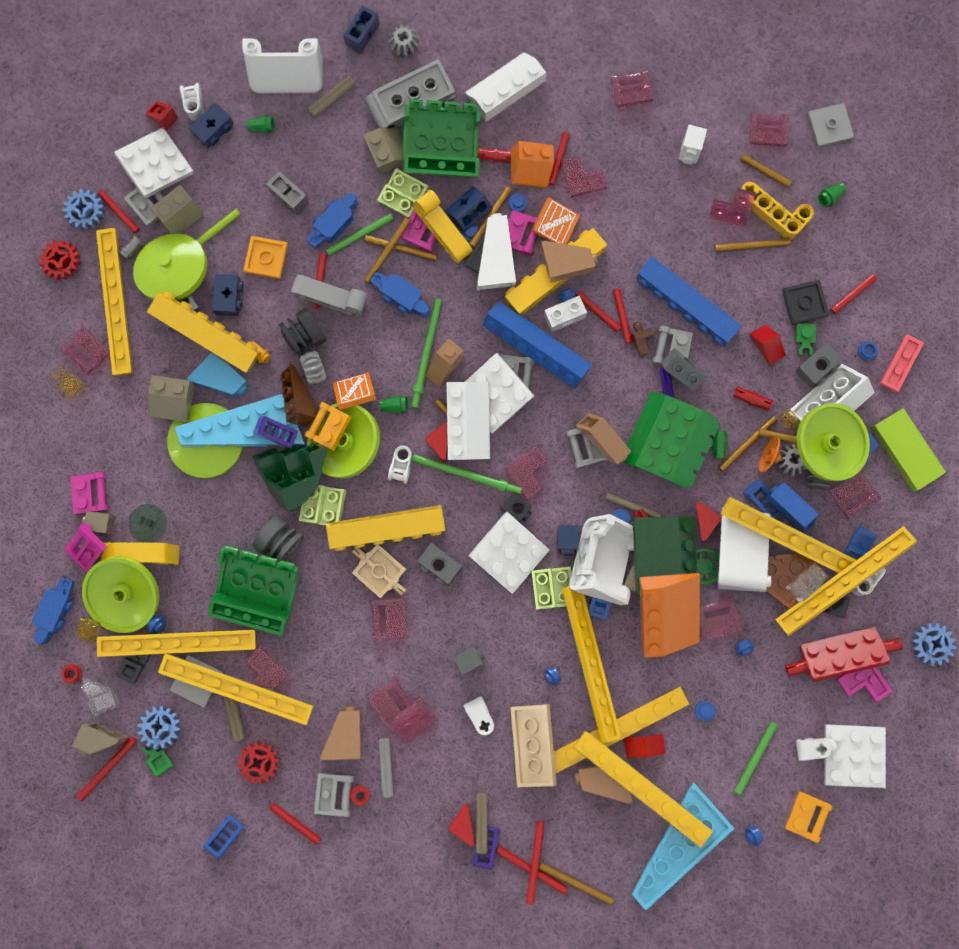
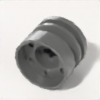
[252,515,304,562]

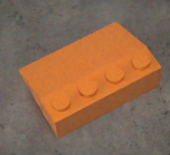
[640,573,700,658]

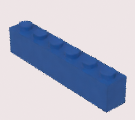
[636,257,742,347]
[482,301,592,389]

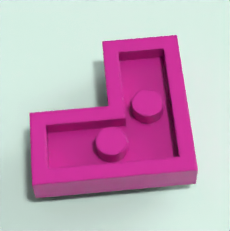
[836,667,893,702]

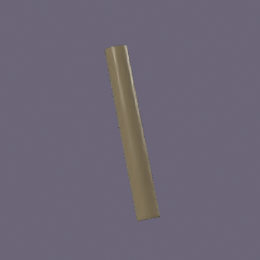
[605,492,661,517]

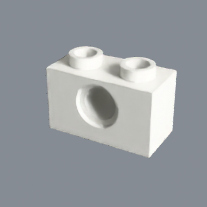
[678,125,707,164]
[544,296,587,332]

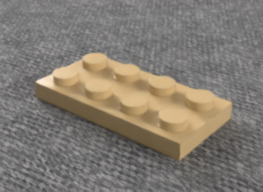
[511,704,557,787]

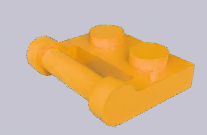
[304,402,352,451]
[784,791,833,843]

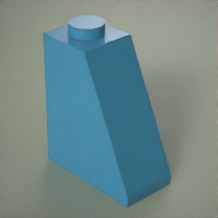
[187,352,249,398]

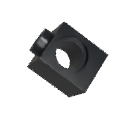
[501,493,532,523]

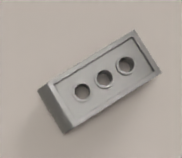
[365,59,456,128]

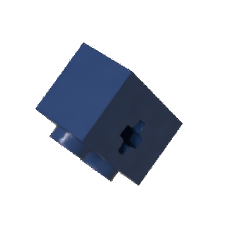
[343,5,380,54]
[189,103,234,149]
[445,186,492,232]
[212,274,244,316]
[556,525,579,556]

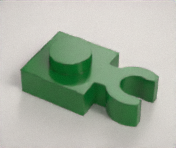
[795,324,816,357]
[142,744,174,778]

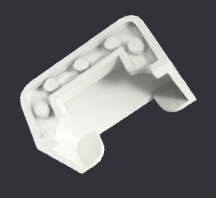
[242,38,323,93]
[718,507,771,592]
[569,514,634,605]

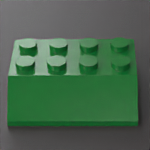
[403,99,480,178]
[623,391,720,489]
[208,545,299,636]

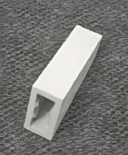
[477,214,516,290]

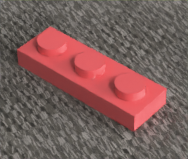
[880,334,924,393]

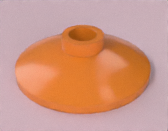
[759,436,781,473]

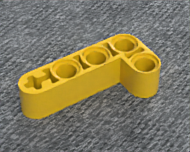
[738,182,814,239]
[413,190,473,263]
[100,542,180,565]

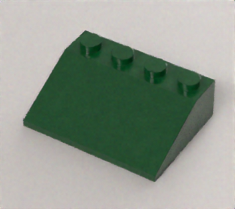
[632,516,697,596]

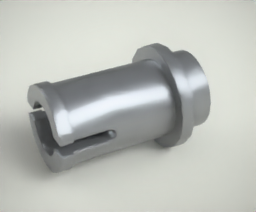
[119,236,143,260]

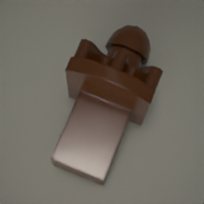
[631,322,657,356]

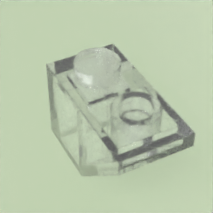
[786,562,829,602]
[81,677,122,716]

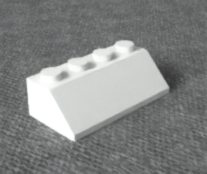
[465,53,546,122]
[787,364,875,426]
[447,382,490,460]

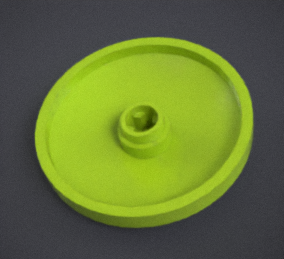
[133,233,207,301]
[167,403,244,479]
[307,403,380,479]
[797,403,870,481]
[82,556,159,633]

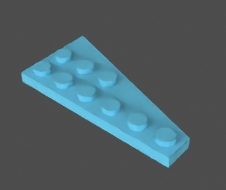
[175,394,304,447]
[632,782,735,910]

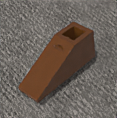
[280,364,316,426]

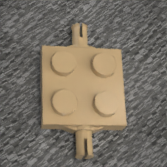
[352,545,407,598]

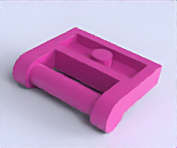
[401,210,436,253]
[508,210,537,256]
[70,472,108,515]
[64,523,108,573]

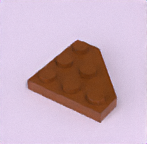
[766,553,824,610]

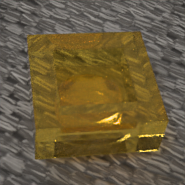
[779,407,801,429]
[76,616,101,643]

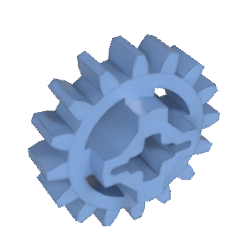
[62,189,105,230]
[911,623,956,666]
[137,706,182,750]

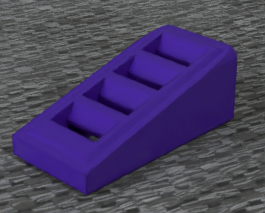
[253,416,298,449]
[473,826,499,870]

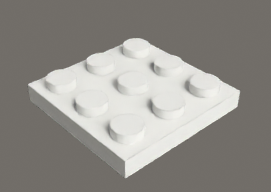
[114,128,193,199]
[465,353,535,434]
[468,512,549,594]
[824,724,886,788]

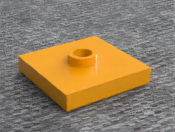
[243,236,289,280]

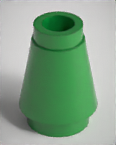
[246,115,275,134]
[818,183,847,207]
[380,395,409,414]
[709,431,729,458]

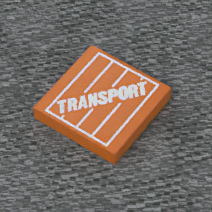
[531,197,580,244]
[333,372,376,410]

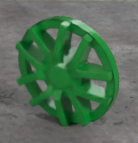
[696,548,720,585]

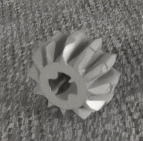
[388,24,419,57]
[300,351,326,384]
[777,444,807,477]

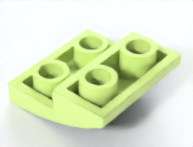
[377,168,429,218]
[299,485,346,526]
[532,567,572,610]

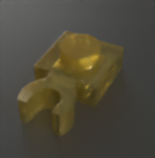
[51,365,86,399]

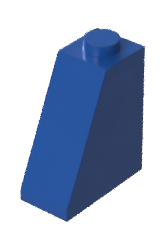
[769,482,819,534]

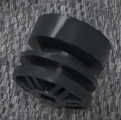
[279,307,327,357]

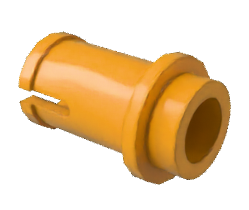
[251,341,271,364]

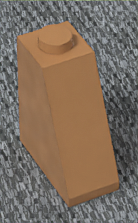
[540,241,597,283]
[426,339,464,389]
[575,413,631,464]
[320,706,362,760]
[575,766,632,804]

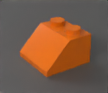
[511,141,554,188]

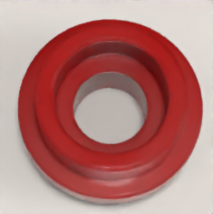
[61,664,82,684]
[350,786,370,806]

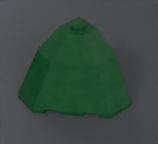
[252,443,327,511]

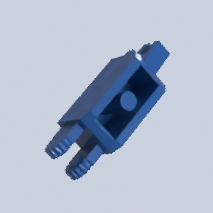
[307,192,358,249]
[371,272,430,318]
[32,577,75,644]

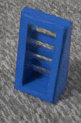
[743,480,780,519]
[203,814,245,860]

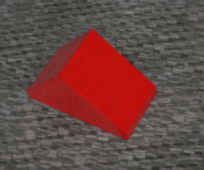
[145,101,178,131]
[749,324,786,366]
[425,422,448,462]
[695,502,722,542]
[624,734,666,758]
[448,803,475,846]

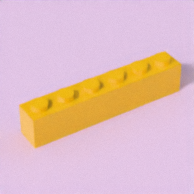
[505,228,607,316]
[147,291,261,373]
[326,505,445,551]

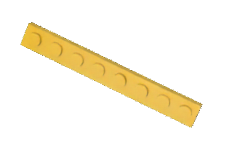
[96,228,133,376]
[721,496,856,573]
[776,526,917,637]
[562,586,621,743]
[97,630,256,657]
[158,654,314,725]
[554,686,689,773]
[573,731,713,847]

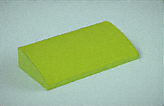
[871,408,946,492]

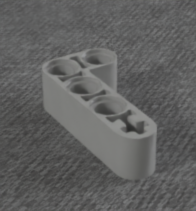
[291,275,367,317]

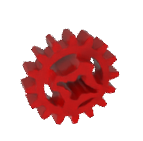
[38,239,81,281]
[237,741,281,785]

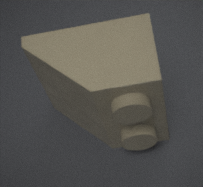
[363,128,403,175]
[150,185,203,234]
[148,375,195,423]
[72,722,129,756]

